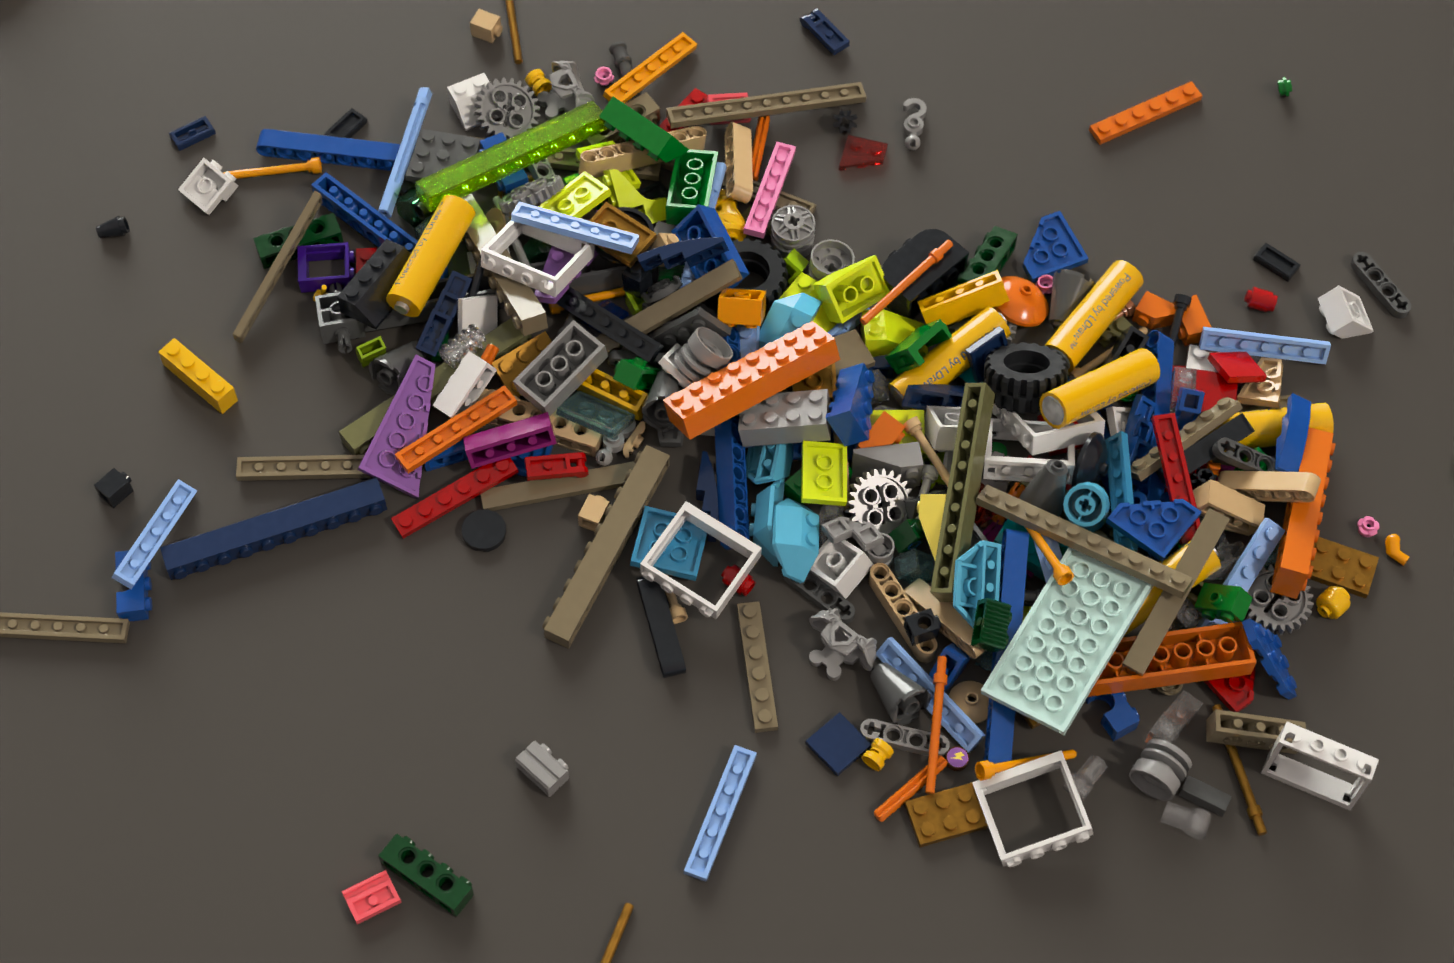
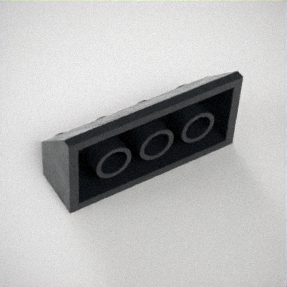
[337,239,410,330]

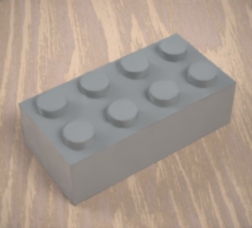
[513,320,608,416]
[738,389,831,447]

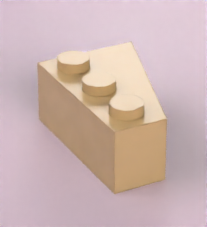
[1193,479,1265,536]

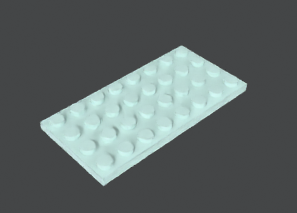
[981,547,1153,735]

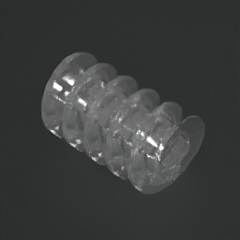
[438,324,486,370]

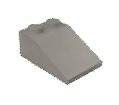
[851,442,924,489]

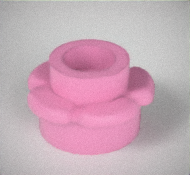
[594,67,614,86]
[1036,275,1053,294]
[1357,516,1380,537]

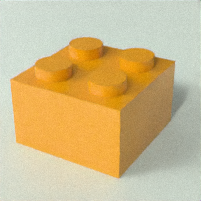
[717,288,766,328]

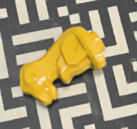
[715,189,747,241]

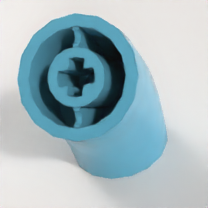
[1063,482,1110,532]

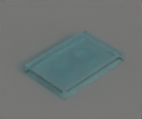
[556,391,635,439]

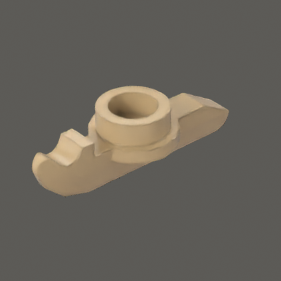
[623,421,645,458]

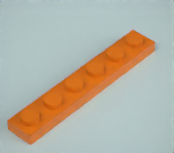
[1089,81,1203,145]
[395,385,518,474]

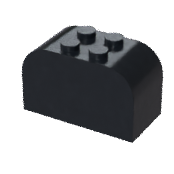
[882,229,969,319]

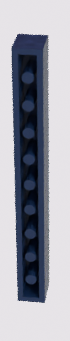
[160,478,387,580]

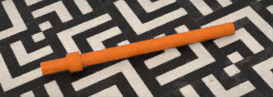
[860,239,953,325]
[925,656,948,794]

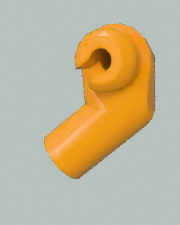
[1385,534,1410,566]

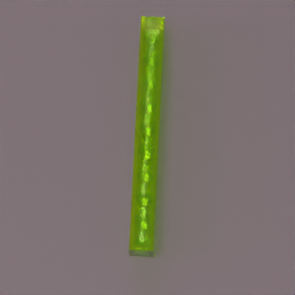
[415,100,606,212]

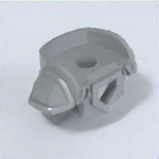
[538,60,595,122]
[809,608,877,681]

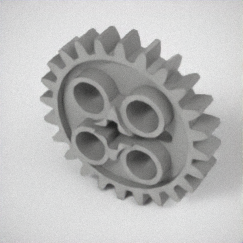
[474,77,540,142]
[498,175,565,214]
[845,469,915,534]
[1246,564,1314,635]

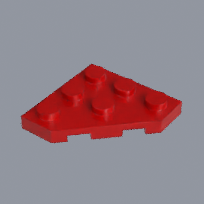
[1204,649,1256,713]

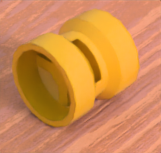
[525,69,552,97]
[862,738,894,771]

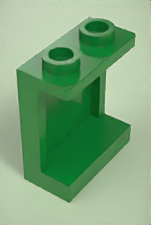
[885,319,952,374]

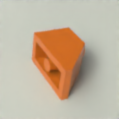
[1132,291,1176,330]
[1178,294,1211,346]
[856,411,905,449]

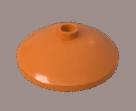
[994,276,1049,327]

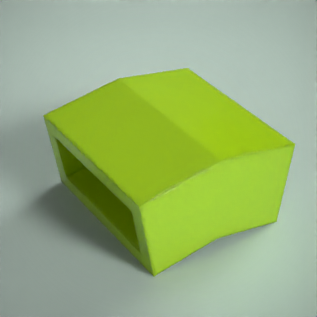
[356,336,386,367]

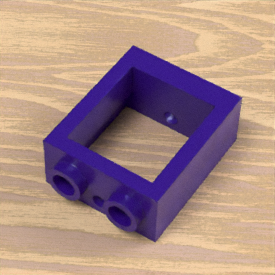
[297,242,355,293]

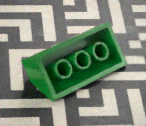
[599,96,689,163]
[666,149,718,225]

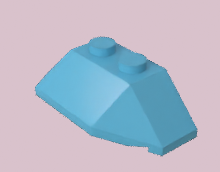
[759,292,822,349]
[746,443,793,484]
[749,478,785,567]
[772,498,819,583]
[953,540,1002,628]

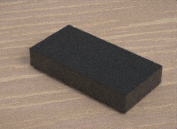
[324,108,368,138]
[1253,243,1301,282]

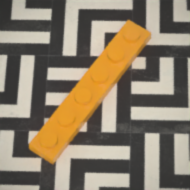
[603,32,697,103]

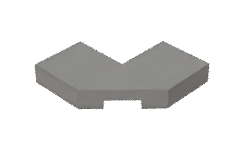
[821,516,884,551]

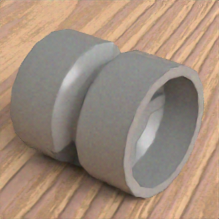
[865,532,895,568]

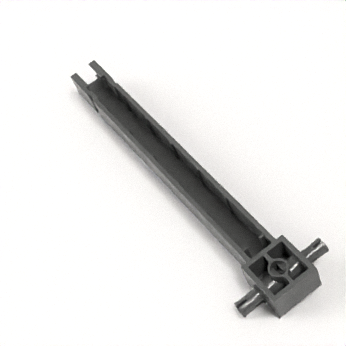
[315,255,658,354]

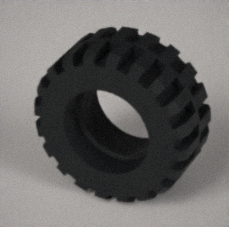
[710,239,788,318]
[983,342,1069,414]

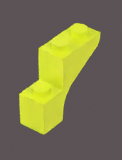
[603,169,667,224]

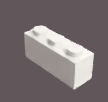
[433,351,497,418]

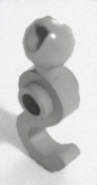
[903,98,927,150]
[595,413,636,466]

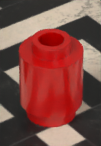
[1244,287,1278,313]
[721,564,756,596]

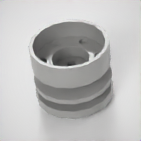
[770,205,816,259]
[807,239,855,281]
[674,327,733,382]
[1129,738,1192,801]

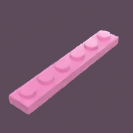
[743,142,796,239]

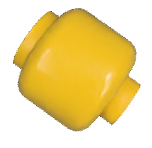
[1316,586,1351,619]

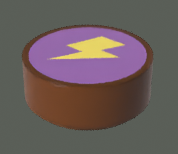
[945,746,969,771]

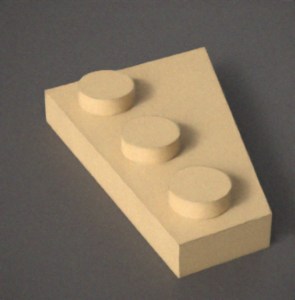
[1237,357,1283,408]

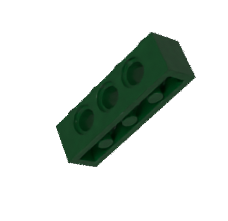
[253,213,344,269]
[957,226,1018,284]
[378,833,474,917]

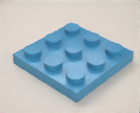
[630,506,707,581]

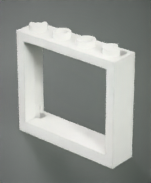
[481,221,595,297]
[992,404,1105,455]
[983,418,1075,484]
[640,501,762,619]
[1261,722,1379,811]
[972,750,1094,867]

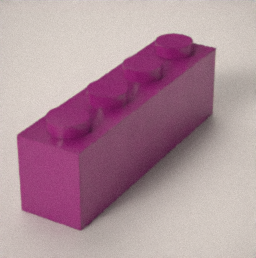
[463,412,557,469]

